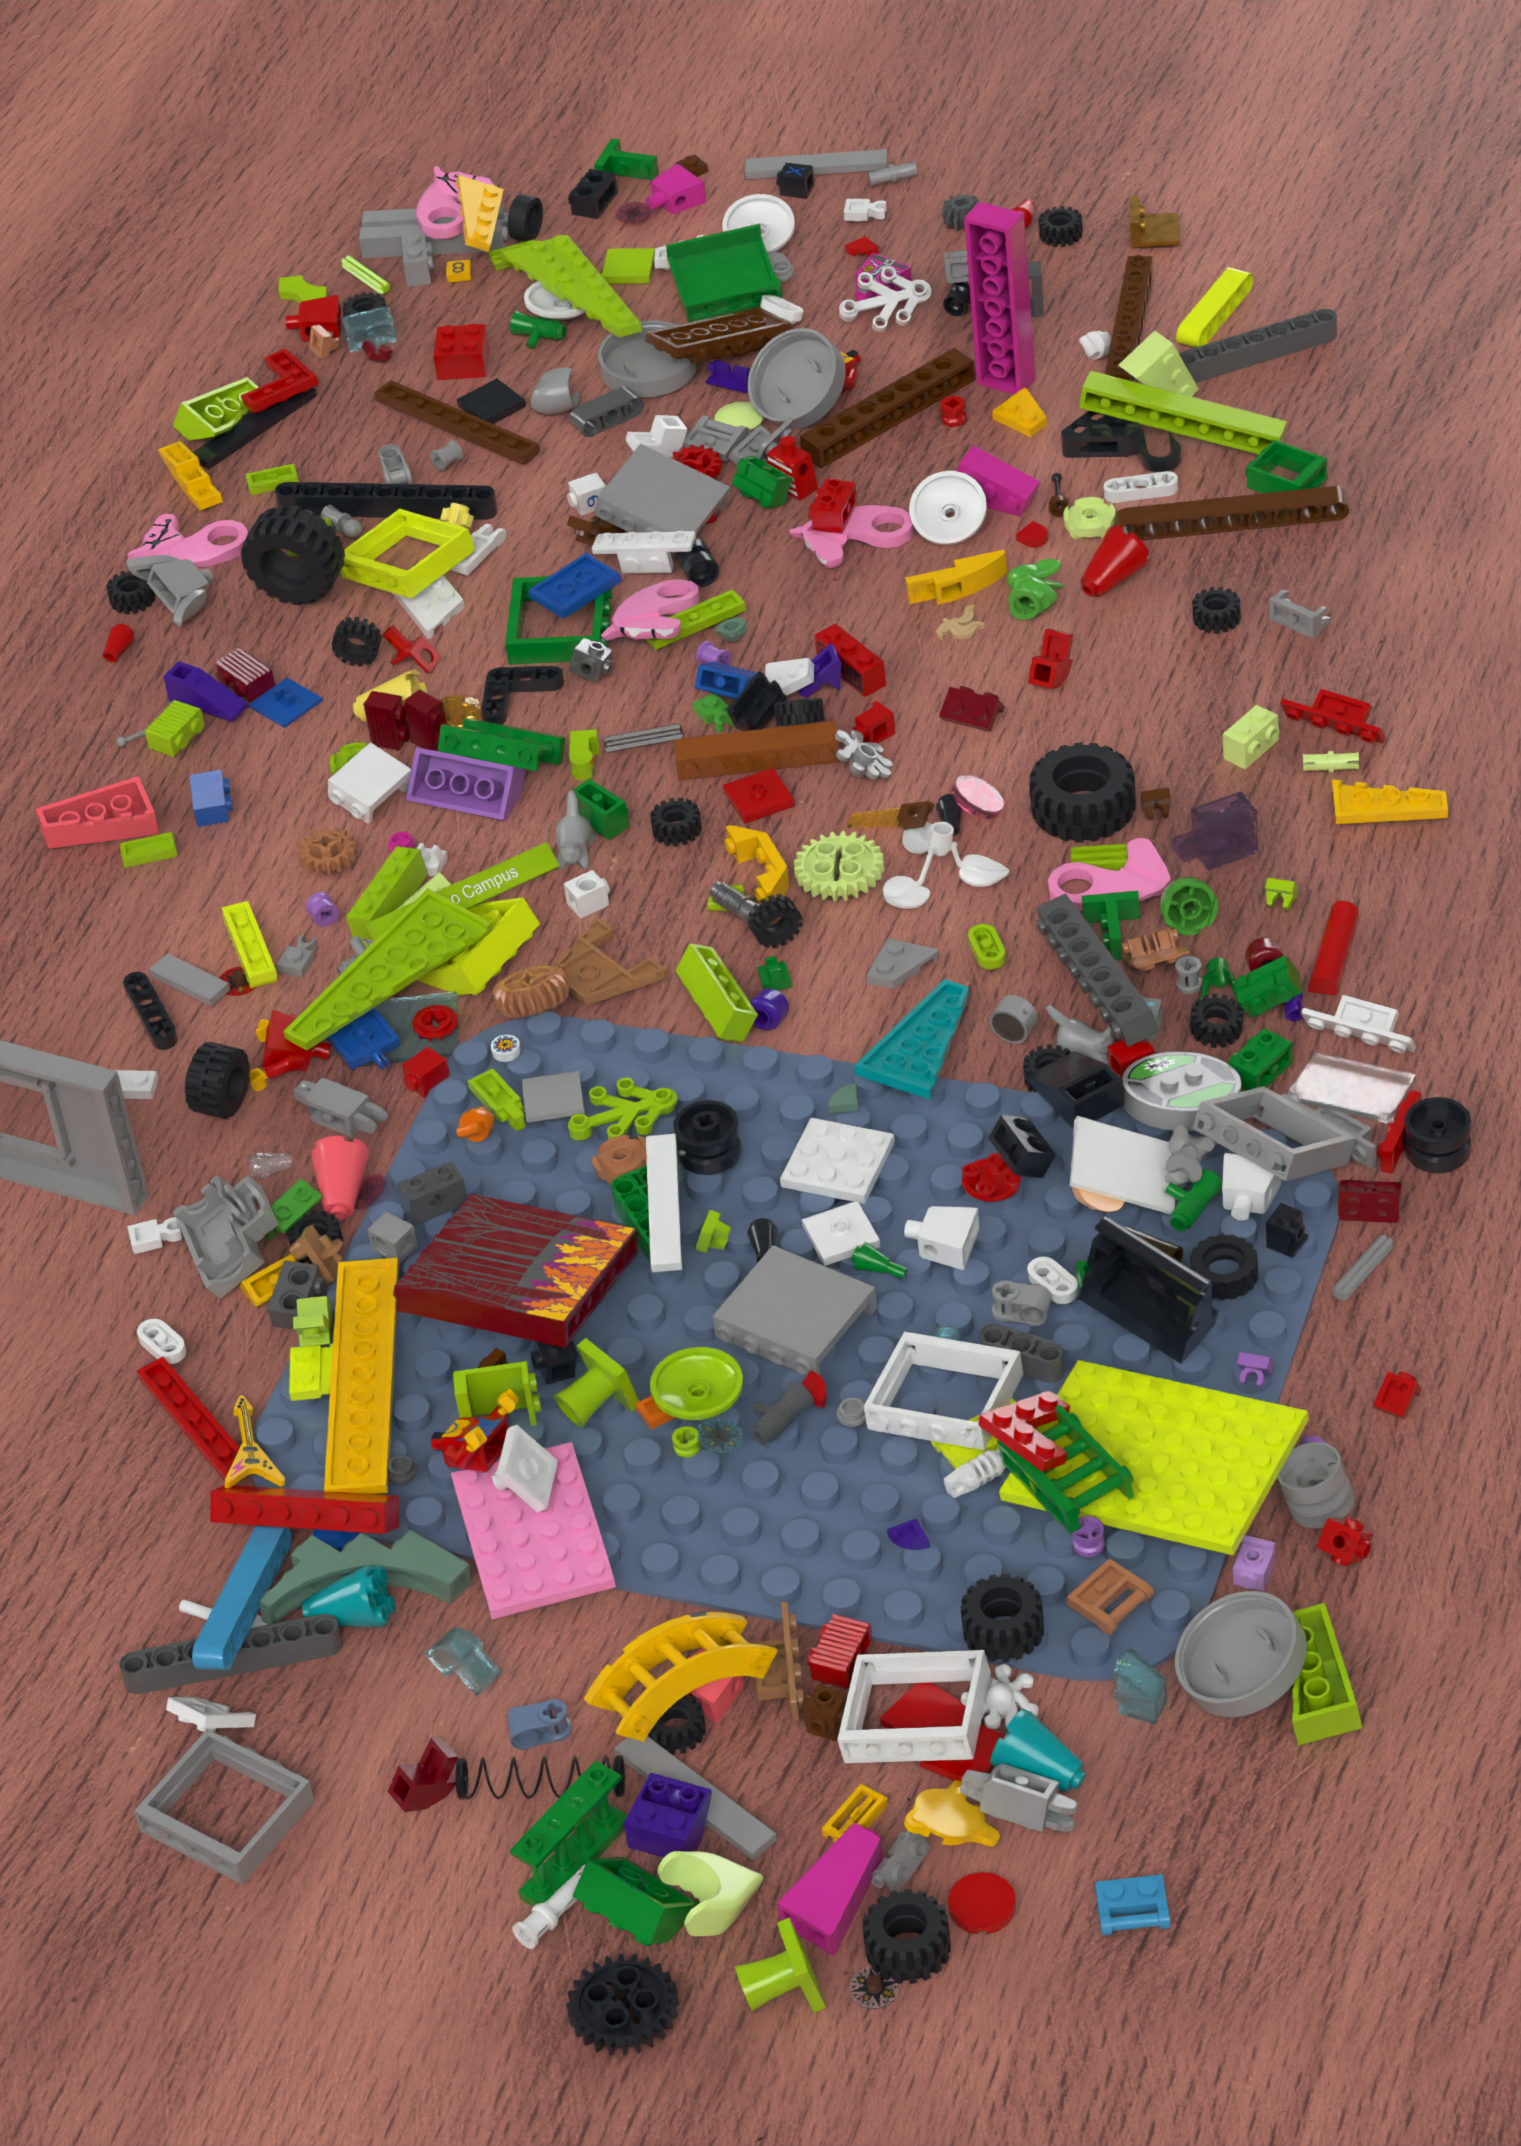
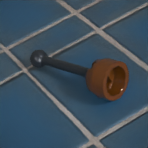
[1049,473,1070,517]

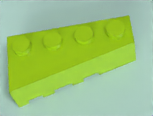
[1292,1603,1362,1746]

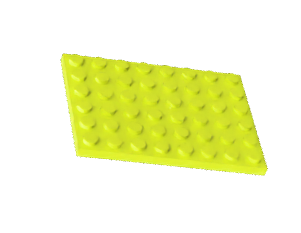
[999,1360,1309,1556]

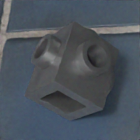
[568,638,613,683]

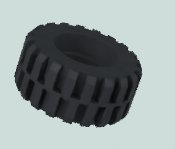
[241,506,345,605]
[1029,742,1136,843]

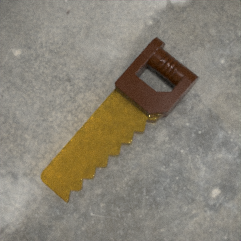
[847,801,934,830]

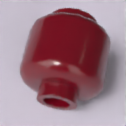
[1245,938,1284,972]

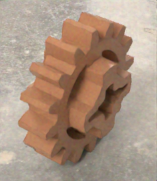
[297,827,358,876]

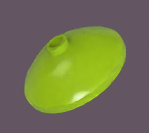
[650,1347,743,1420]

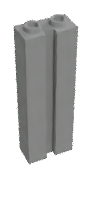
[359,203,509,259]

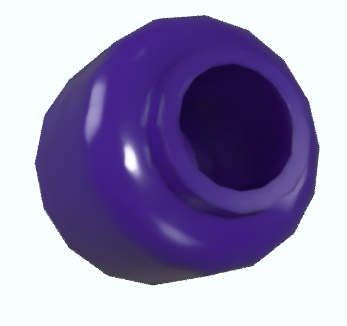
[750,988,789,1031]

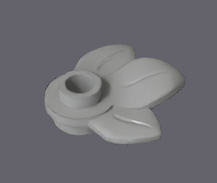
[767,251,795,282]

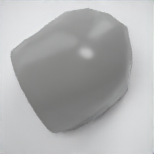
[531,368,580,415]

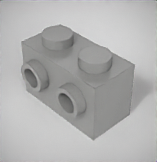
[401,233,434,287]

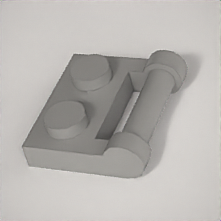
[683,415,749,462]

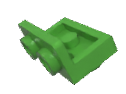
[264,1179,322,1241]

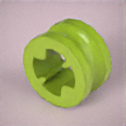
[672,1426,701,1458]

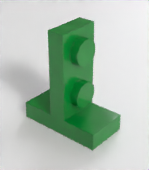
[594,138,659,180]
[1082,891,1140,960]

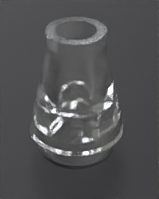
[248,1151,293,1180]

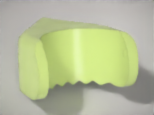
[657,1851,763,1936]

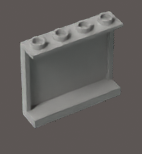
[594,444,730,555]
[712,1245,877,1376]

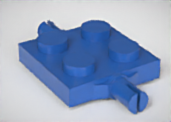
[326,1007,401,1070]

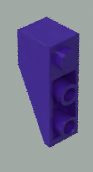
[163,661,248,722]

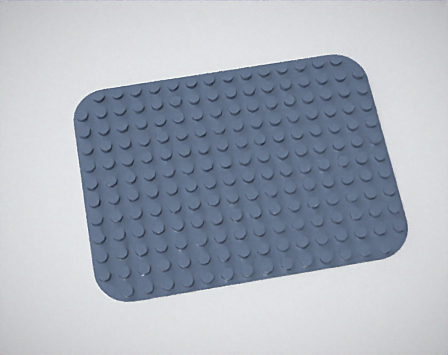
[251,1010,1340,1681]

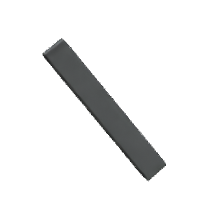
[1179,309,1337,383]
[119,1614,343,1694]

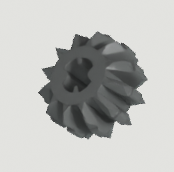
[942,194,981,231]

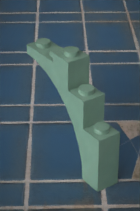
[259,1530,471,1625]

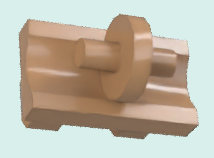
[290,1225,343,1284]

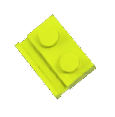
[289,1343,333,1401]

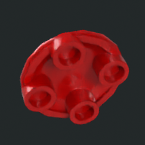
[962,1153,1021,1202]

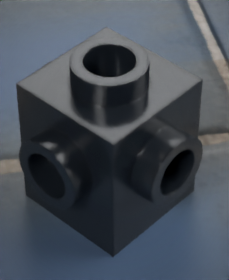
[531,1341,577,1385]

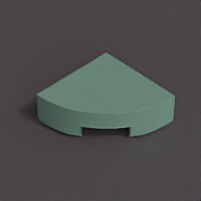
[828,1083,859,1114]

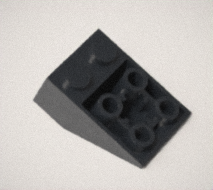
[1025,1052,1124,1129]

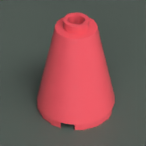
[310,1136,369,1221]

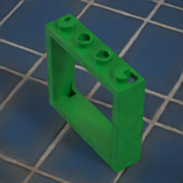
[505,576,613,665]

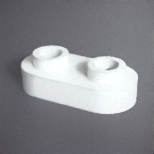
[760,295,804,324]
[1027,1257,1078,1304]
[137,1319,186,1364]

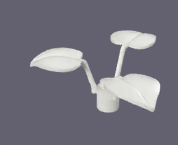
[883,814,1010,909]

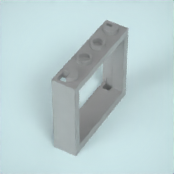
[1192,1086,1356,1181]
[134,1729,315,1885]

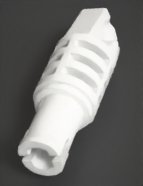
[944,1449,1006,1498]

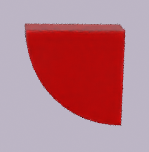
[845,236,879,257]
[801,1371,827,1408]

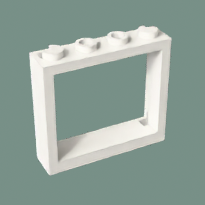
[864,1332,1024,1450]
[837,1650,991,1763]

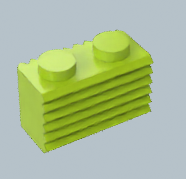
[145,700,205,758]

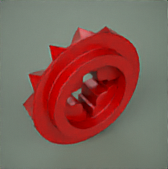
[412,1005,458,1043]

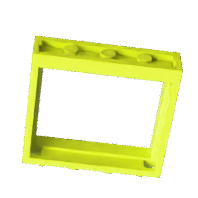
[341,509,475,599]

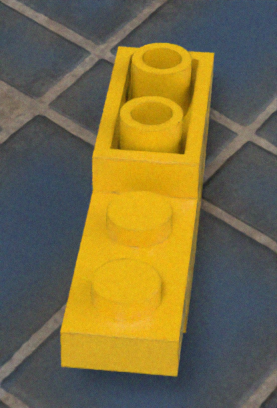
[905,550,1007,605]

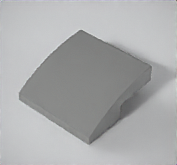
[522,1071,585,1123]

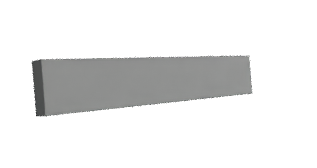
[745,149,887,179]
[614,1736,777,1861]

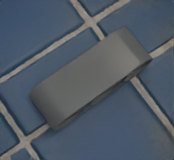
[569,386,644,437]
[979,1323,1065,1383]

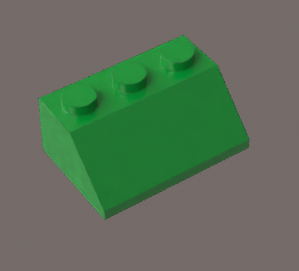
[573,1857,699,1946]

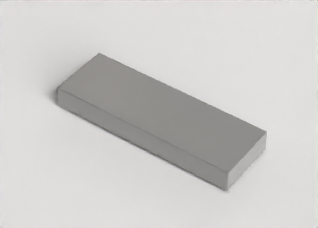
[149,953,230,1007]

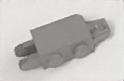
[293,1077,388,1138]
[960,1763,1078,1833]

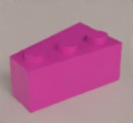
[957,445,1040,517]

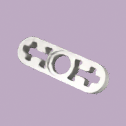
[1104,471,1178,503]

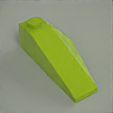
[173,377,259,441]

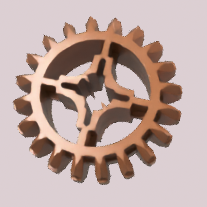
[493,964,570,1019]

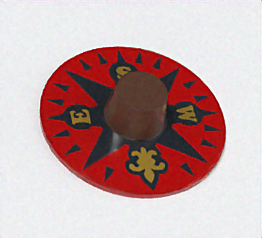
[219,966,256,996]

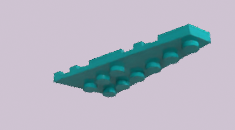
[854,979,969,1100]

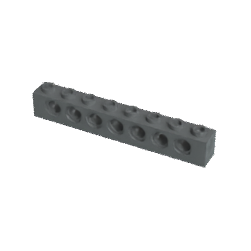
[1036,893,1159,1047]

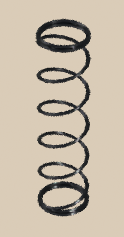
[455,1755,625,1800]

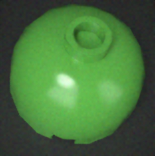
[1160,877,1218,935]

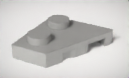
[866,938,939,989]

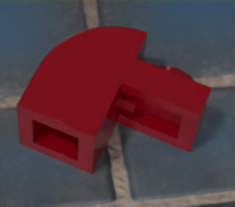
[387,1736,459,1812]

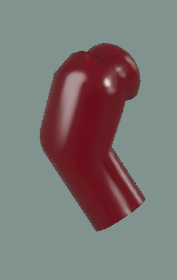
[362,340,393,362]

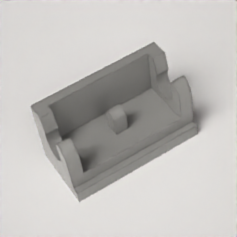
[1269,590,1330,638]

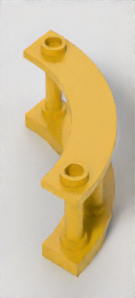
[584,1612,778,1742]

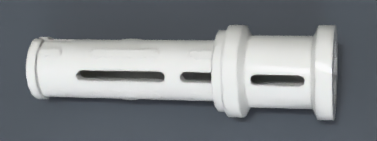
[512,1864,586,1949]

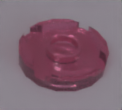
[952,775,1004,819]

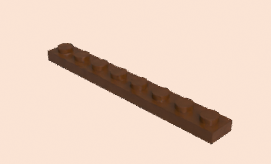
[375,380,540,465]

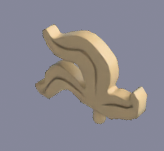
[936,604,985,640]

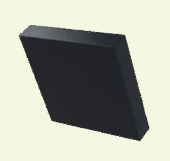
[457,378,526,424]

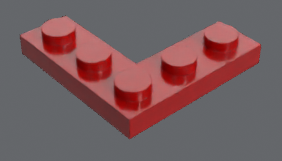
[241,348,319,413]
[978,1391,1070,1472]

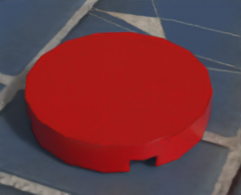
[948,1872,1016,1934]

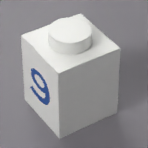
[567,473,606,516]

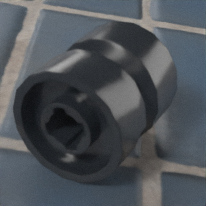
[676,539,720,587]

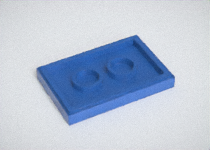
[528,553,622,619]

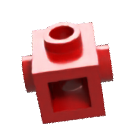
[1316,1517,1373,1566]

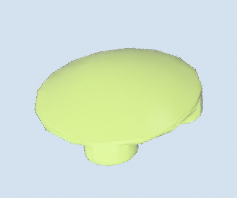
[715,401,764,434]

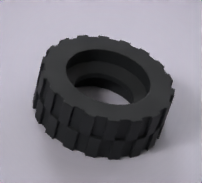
[1190,1234,1259,1300]

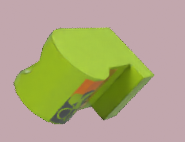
[569,729,600,781]

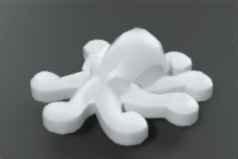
[961,1664,1039,1729]

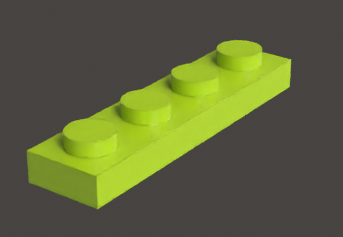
[645,589,746,650]

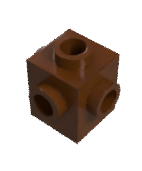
[801,1683,847,1742]

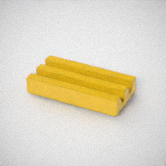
[822,1783,889,1842]

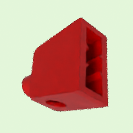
[285,295,342,342]

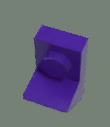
[798,643,841,699]

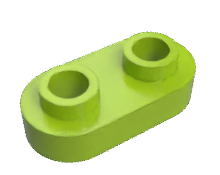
[968,924,1006,970]

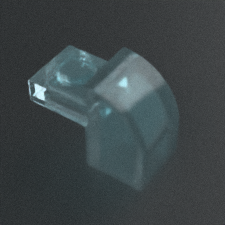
[424,1627,501,1695]

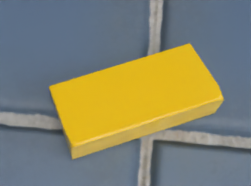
[239,1254,297,1308]

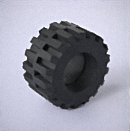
[185,1042,250,1119]
[960,1574,1045,1662]
[862,1889,951,1984]

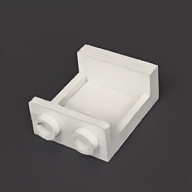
[328,742,412,824]

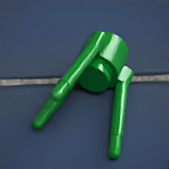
[1200,957,1239,1003]

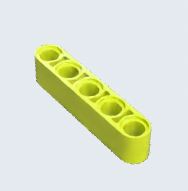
[1176,268,1253,348]

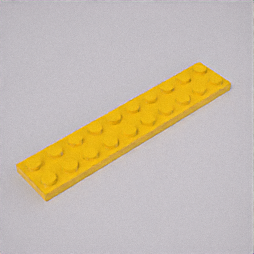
[324,1257,399,1494]

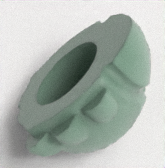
[715,617,747,642]

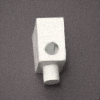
[1222,1153,1282,1221]
[904,1206,980,1270]

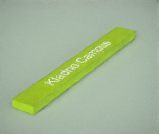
[366,842,560,941]

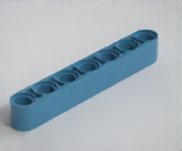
[192,1526,292,1671]

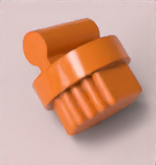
[456,1106,495,1142]

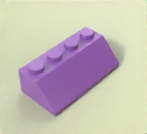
[405,747,526,820]

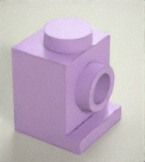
[1233,1535,1276,1592]

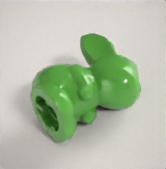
[1006,559,1064,620]

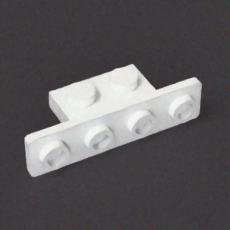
[592,531,696,574]
[1301,995,1416,1053]

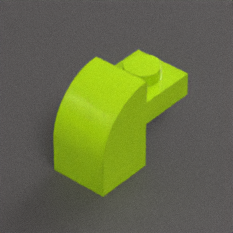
[293,1296,333,1347]

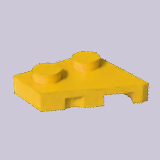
[992,388,1047,437]

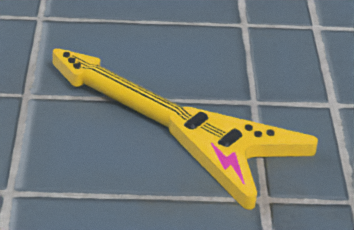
[225,1395,285,1488]

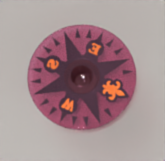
[615,202,651,224]
[354,1174,385,1210]

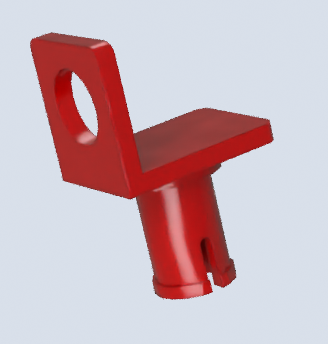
[382,624,441,674]

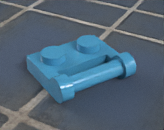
[1095,1874,1170,1936]

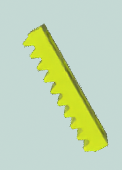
[221,901,277,989]

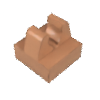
[309,325,339,359]

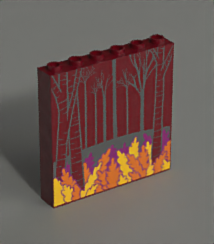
[393,1194,637,1348]

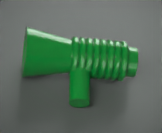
[510,311,567,349]
[1165,1169,1223,1231]

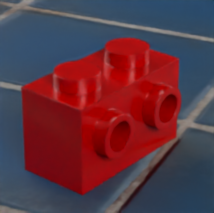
[808,479,857,534]

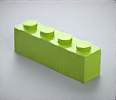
[346,846,428,941]
[675,943,758,1042]

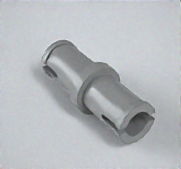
[868,161,918,187]

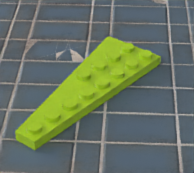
[502,235,642,337]
[283,888,493,1051]

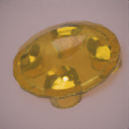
[441,694,482,728]

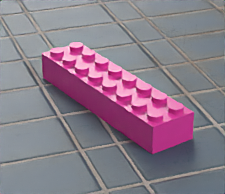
[964,202,1036,394]

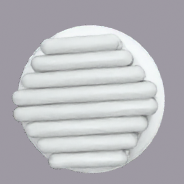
[1079,331,1112,360]

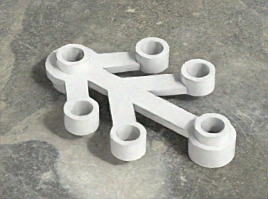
[839,266,931,332]

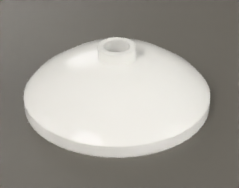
[722,194,795,252]
[524,281,586,321]
[909,471,987,545]

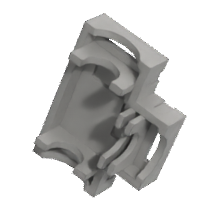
[173,1175,279,1299]

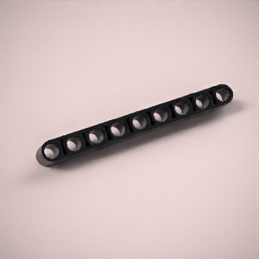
[275,482,498,520]

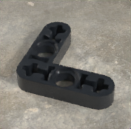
[481,666,564,725]

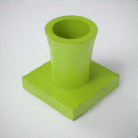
[553,1338,639,1428]
[735,1917,826,2013]

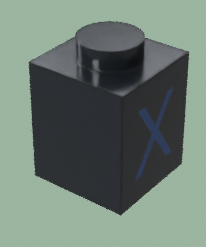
[776,162,815,199]

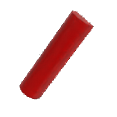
[1308,901,1359,996]

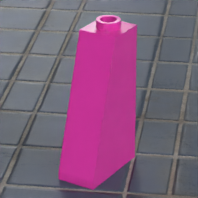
[777,1822,883,1956]

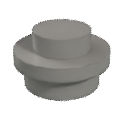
[837,1398,866,1427]

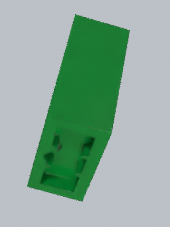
[1245,440,1328,493]

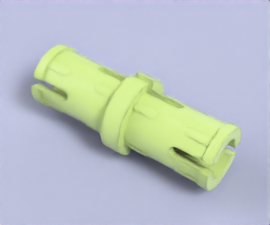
[1303,751,1359,773]

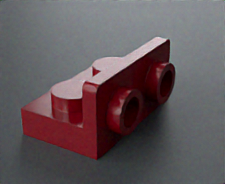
[1338,1180,1402,1223]

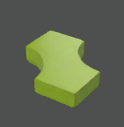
[279,275,327,303]

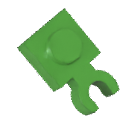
[692,693,734,732]

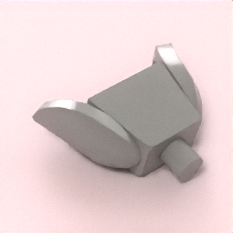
[126,555,213,627]

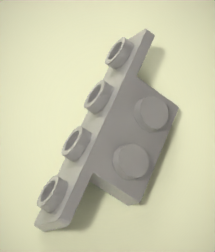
[1281,1094,1376,1169]

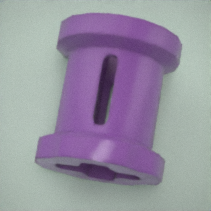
[696,641,731,665]

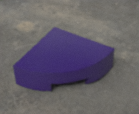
[887,1518,930,1550]

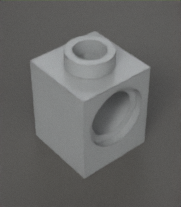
[367,1212,418,1264]

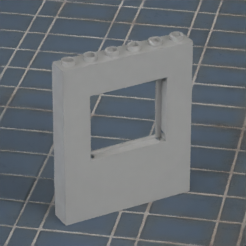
[0,1040,149,1215]

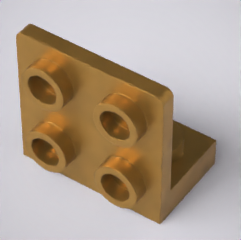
[1129,195,1180,248]

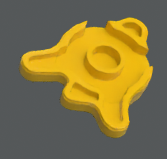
[904,1780,1000,1847]

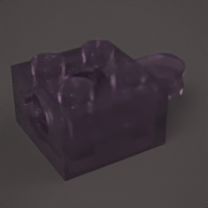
[1172,791,1258,871]

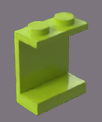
[453,1361,542,1426]

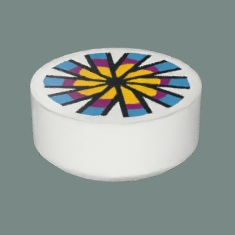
[491,1035,521,1062]

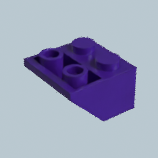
[624,1772,712,1858]

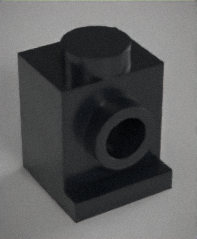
[1266,1203,1308,1258]

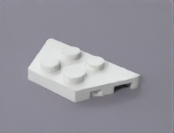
[392,575,465,639]

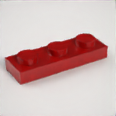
[1377,1090,1421,1174]

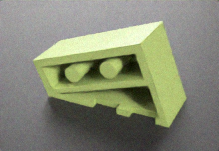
[1119,331,1199,397]

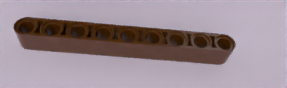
[1115,486,1349,541]

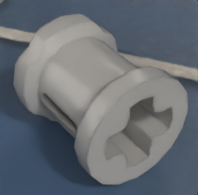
[430,440,463,471]
[1175,956,1202,994]

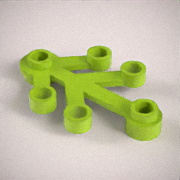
[568,1078,678,1141]

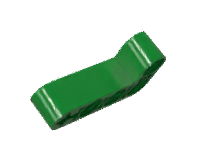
[611,1165,651,1263]

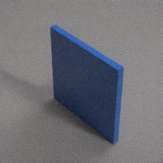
[249,677,323,728]

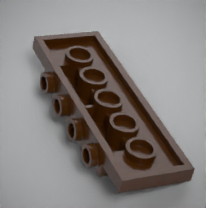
[645,307,791,364]

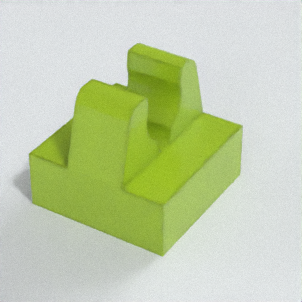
[1265,877,1299,911]
[695,1210,731,1253]

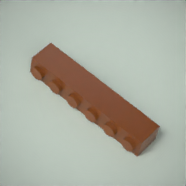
[674,721,840,781]

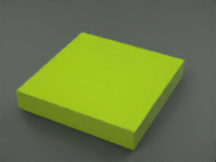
[602,248,655,284]

